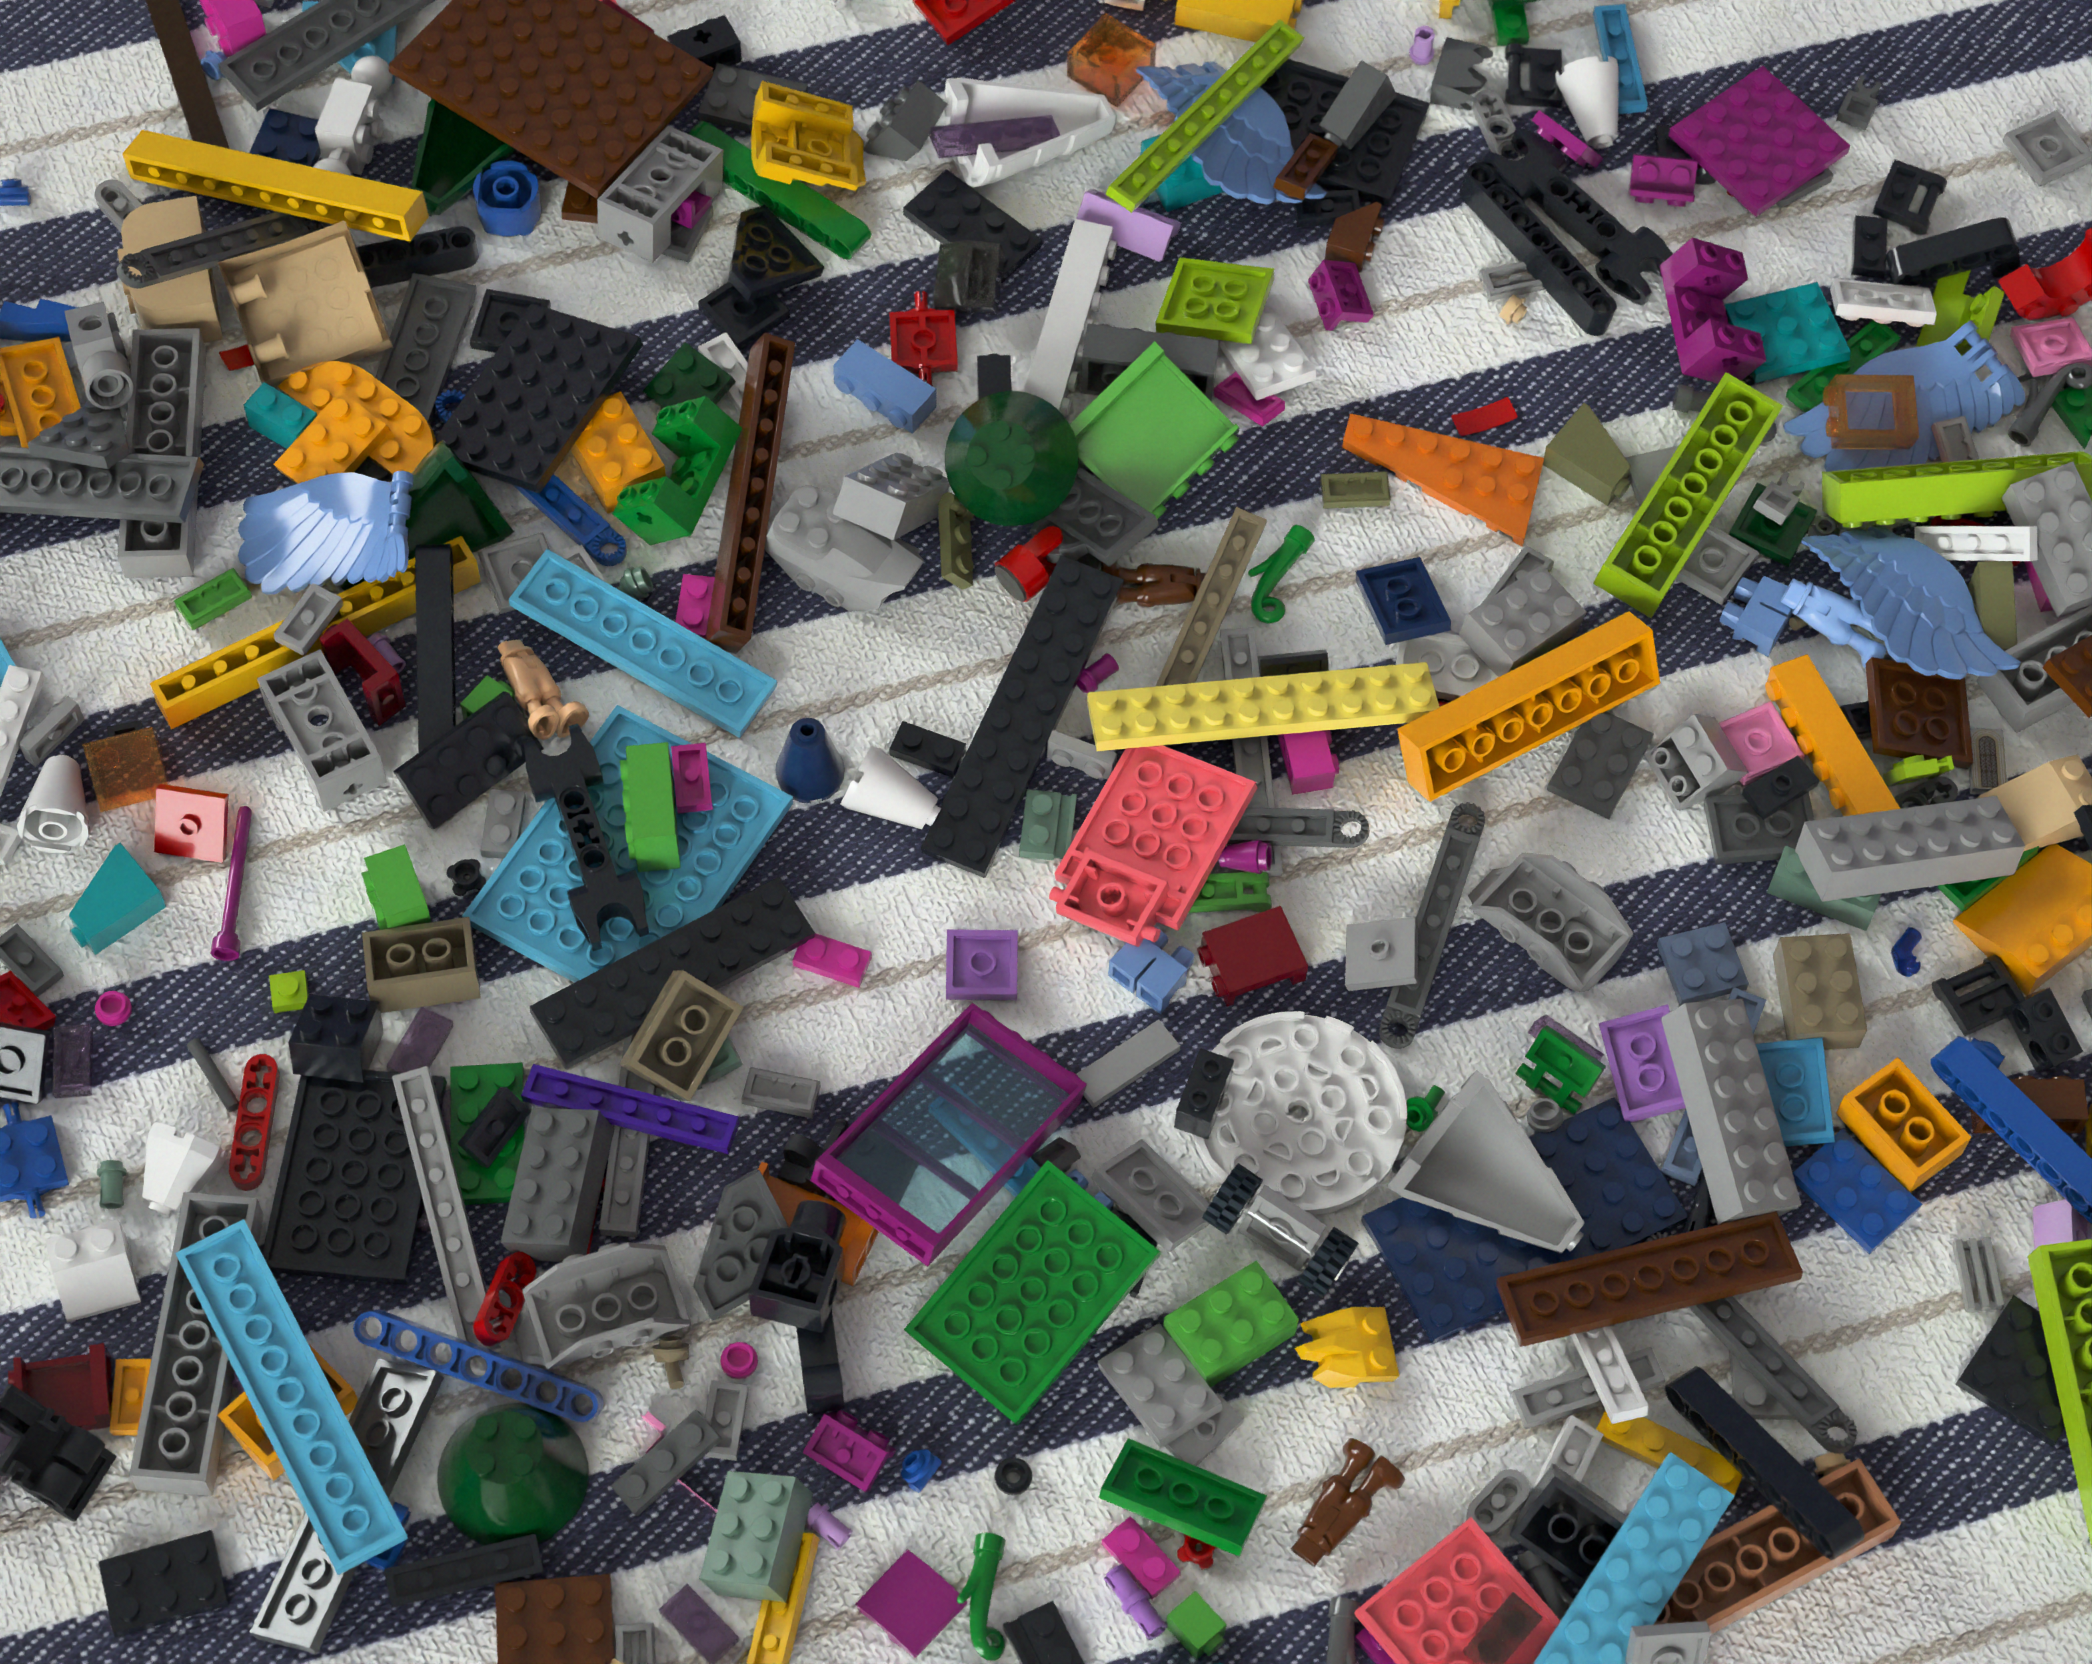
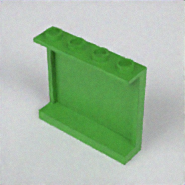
[1070,341,1239,519]

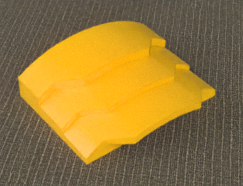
[751,81,866,191]

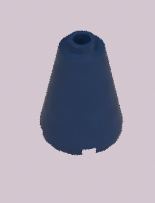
[775,718,845,803]

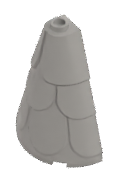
[1387,1070,1584,1253]

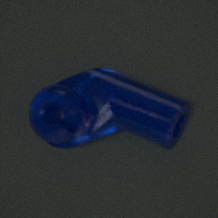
[1891,927,1922,977]

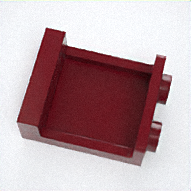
[320,618,406,726]
[1197,906,1308,1007]
[8,1343,113,1431]

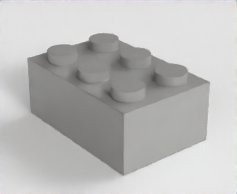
[1458,564,1587,677]

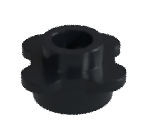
[446,859,486,896]

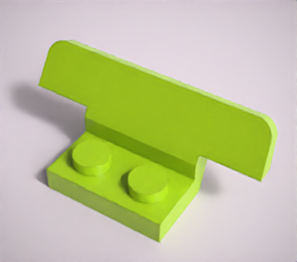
[1916,270,2005,356]

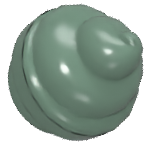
[617,566,653,600]

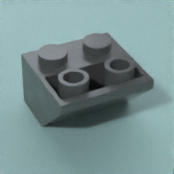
[863,80,948,161]

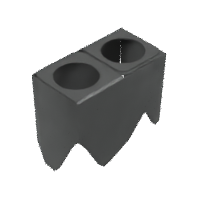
[1430,37,1493,110]

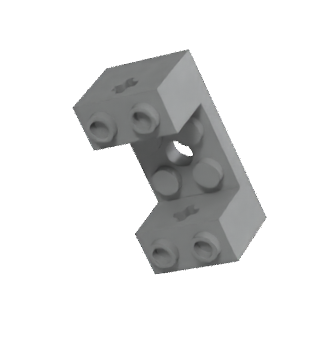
[597,125,723,263]
[257,649,387,812]

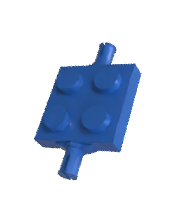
[0,1102,69,1219]

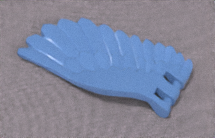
[1136,61,1327,204]
[1783,320,2025,471]
[238,471,414,595]
[1801,525,2021,680]

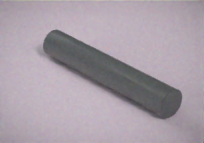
[187,1038,239,1112]

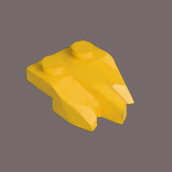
[1295,1307,1399,1388]

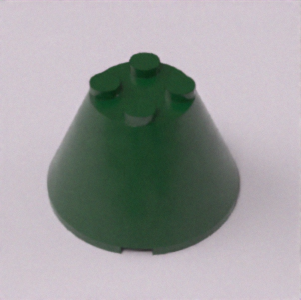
[945,391,1078,526]
[437,1403,589,1546]

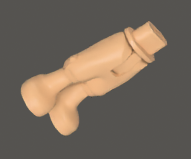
[498,640,589,740]

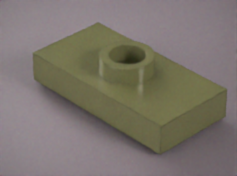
[1320,472,1391,509]

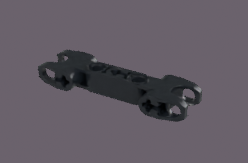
[1482,127,1673,306]
[522,724,649,951]

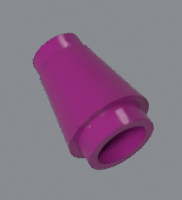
[1219,839,1272,874]

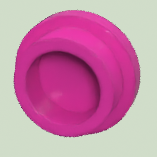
[95,991,132,1026]
[720,1342,758,1379]

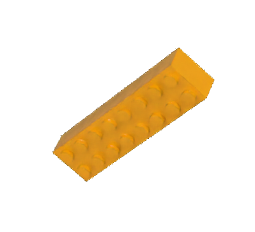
[1397,611,1660,802]

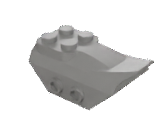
[765,485,925,611]
[1468,853,1633,992]
[513,1242,692,1370]

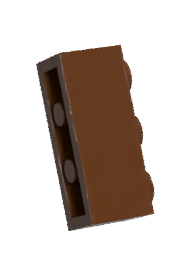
[1970,1075,2089,1133]

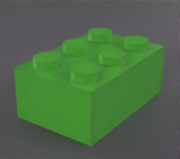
[620,742,681,872]
[1163,1260,1299,1388]

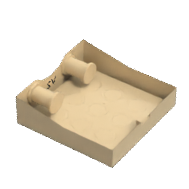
[218,221,393,390]

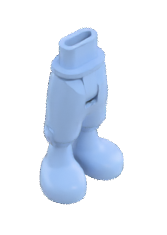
[1780,578,1887,669]

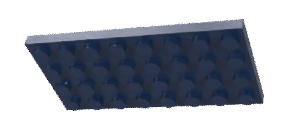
[1361,1097,1688,1344]

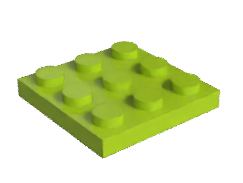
[1155,257,1274,344]

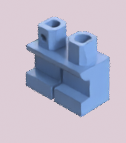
[1719,576,1792,657]
[1108,926,1194,1014]

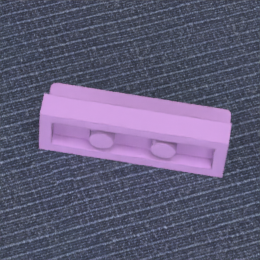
[1076,189,1181,262]
[2033,1199,2092,1309]

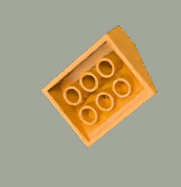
[1953,843,2092,996]

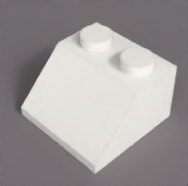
[45,1220,141,1322]

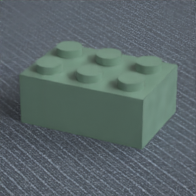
[699,1471,813,1602]

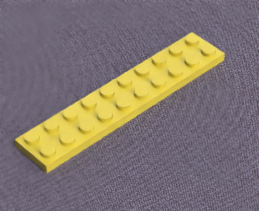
[1087,662,1439,751]

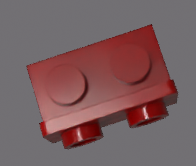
[0,971,56,1030]

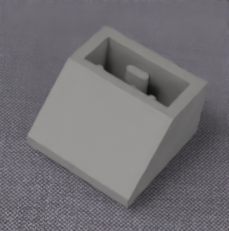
[1644,714,1749,811]

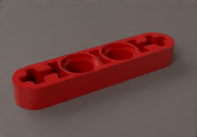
[229,1054,280,1191]

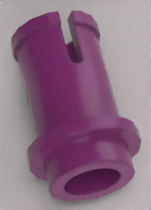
[1077,653,1119,693]

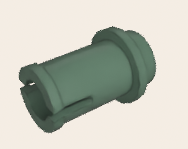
[97,1160,127,1209]

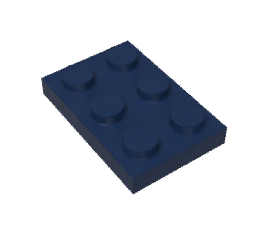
[249,108,321,167]
[1355,557,1451,645]

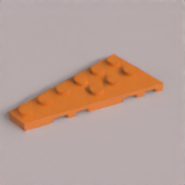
[1342,413,1544,547]

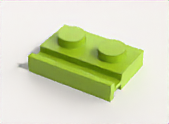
[1883,755,1954,787]

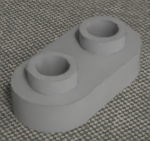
[94,179,142,232]
[1466,1469,1530,1537]

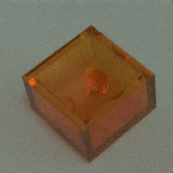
[1067,13,1156,107]
[83,727,171,813]

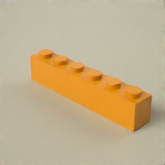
[1765,654,1901,816]

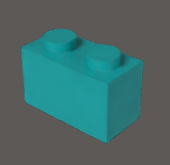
[243,382,318,449]

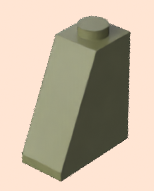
[1543,403,1631,506]
[1967,561,2018,651]

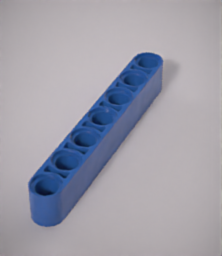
[1930,1036,2092,1225]
[353,1310,604,1422]

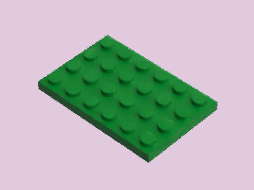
[904,1160,1161,1426]

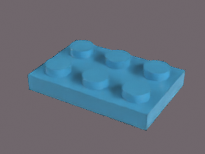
[1756,1037,1835,1147]

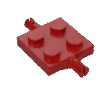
[889,291,958,386]

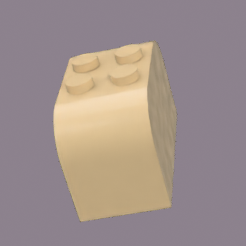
[118,196,223,343]

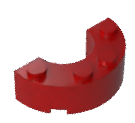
[1998,228,2092,320]

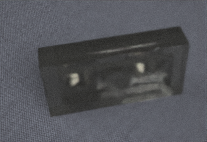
[1463,1592,1543,1664]

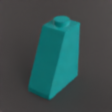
[69,843,166,955]

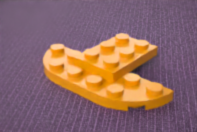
[274,361,436,484]

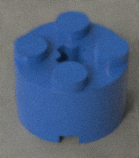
[473,160,542,236]

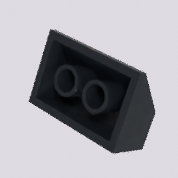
[1509,1463,1627,1587]

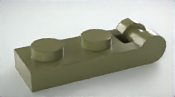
[938,492,974,590]

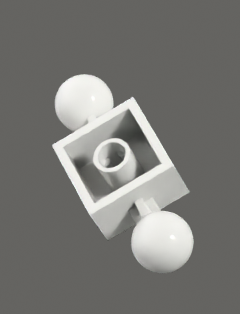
[314,56,393,176]

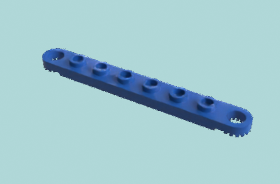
[435,389,627,566]

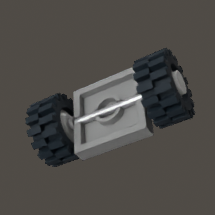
[1202,1163,1359,1299]

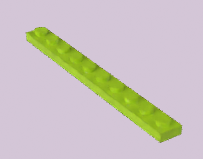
[1106,20,1305,213]

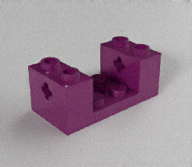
[1660,237,1766,384]

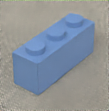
[833,339,937,434]

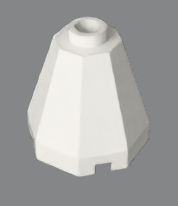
[142,1122,228,1216]

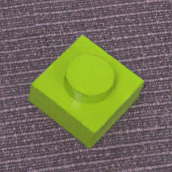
[269,970,309,1013]

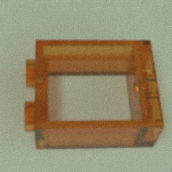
[1823,374,1919,449]

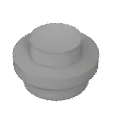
[1527,1098,1563,1133]

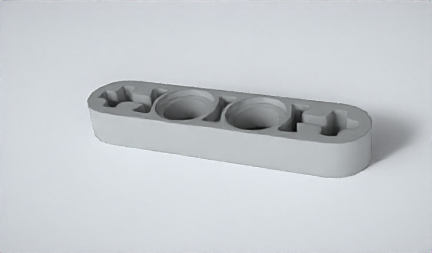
[1472,90,1525,160]

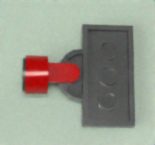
[995,466,1159,602]

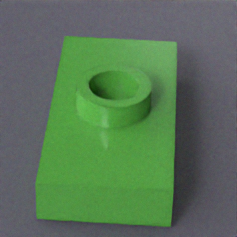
[174,568,252,630]

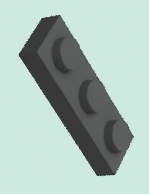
[611,1409,723,1516]

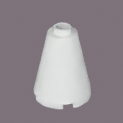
[1555,56,1619,149]
[840,745,941,829]
[17,755,90,853]

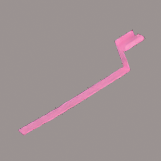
[641,1411,717,1513]

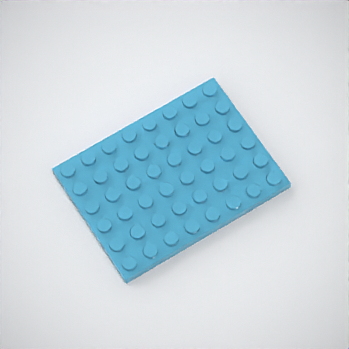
[462,705,794,983]

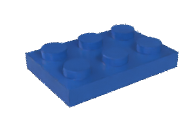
[1793,1129,1922,1254]

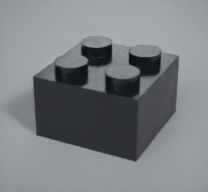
[288,994,384,1082]

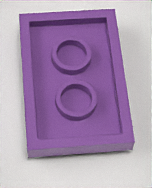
[1599,1004,1686,1123]

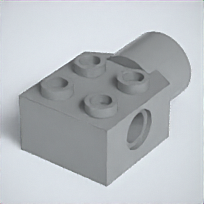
[64,301,133,409]

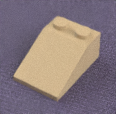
[1978,754,2092,852]

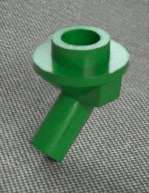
[1406,1085,1445,1132]

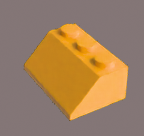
[217,1343,358,1481]

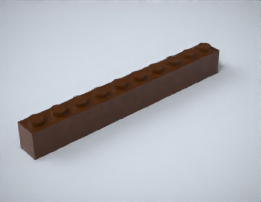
[705,333,795,654]

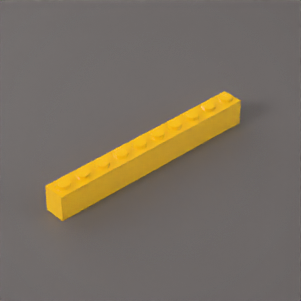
[122,130,429,242]
[150,536,481,730]

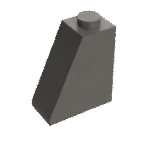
[1319,60,1397,149]

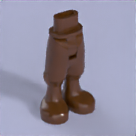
[1101,561,1206,610]
[1291,1438,1405,1567]

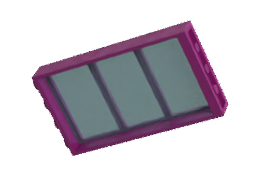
[811,1003,1087,1267]

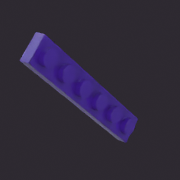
[521,1064,740,1155]

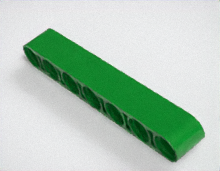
[687,121,871,260]

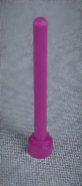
[211,806,252,961]

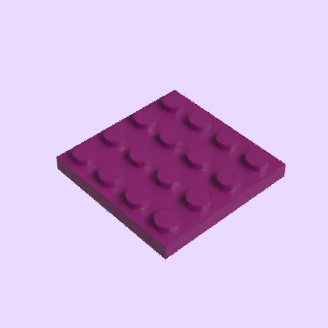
[1668,65,1850,217]

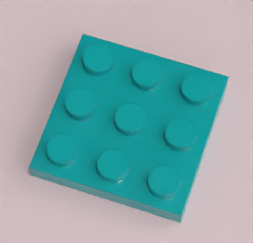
[1724,282,1851,383]

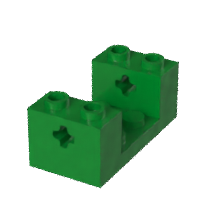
[612,396,743,545]

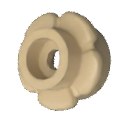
[1499,294,1528,325]
[1814,1452,1851,1477]

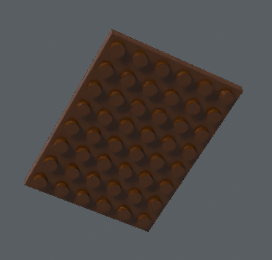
[389,0,713,199]

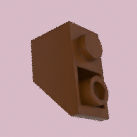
[1324,202,1385,273]

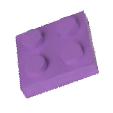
[946,929,1018,1000]

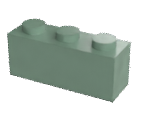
[1767,846,1882,931]

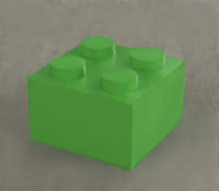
[361,844,431,930]

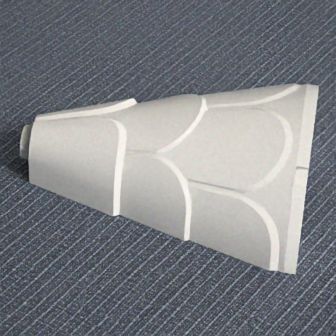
[944,77,1117,187]

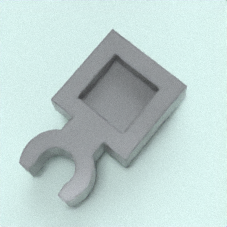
[1753,472,1805,525]

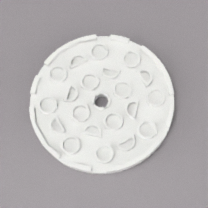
[1192,1011,1407,1215]

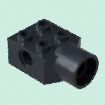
[748,1200,847,1333]

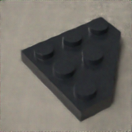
[728,205,824,301]
[1955,1295,2065,1447]

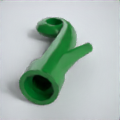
[1248,525,1315,624]
[956,1533,1006,1661]

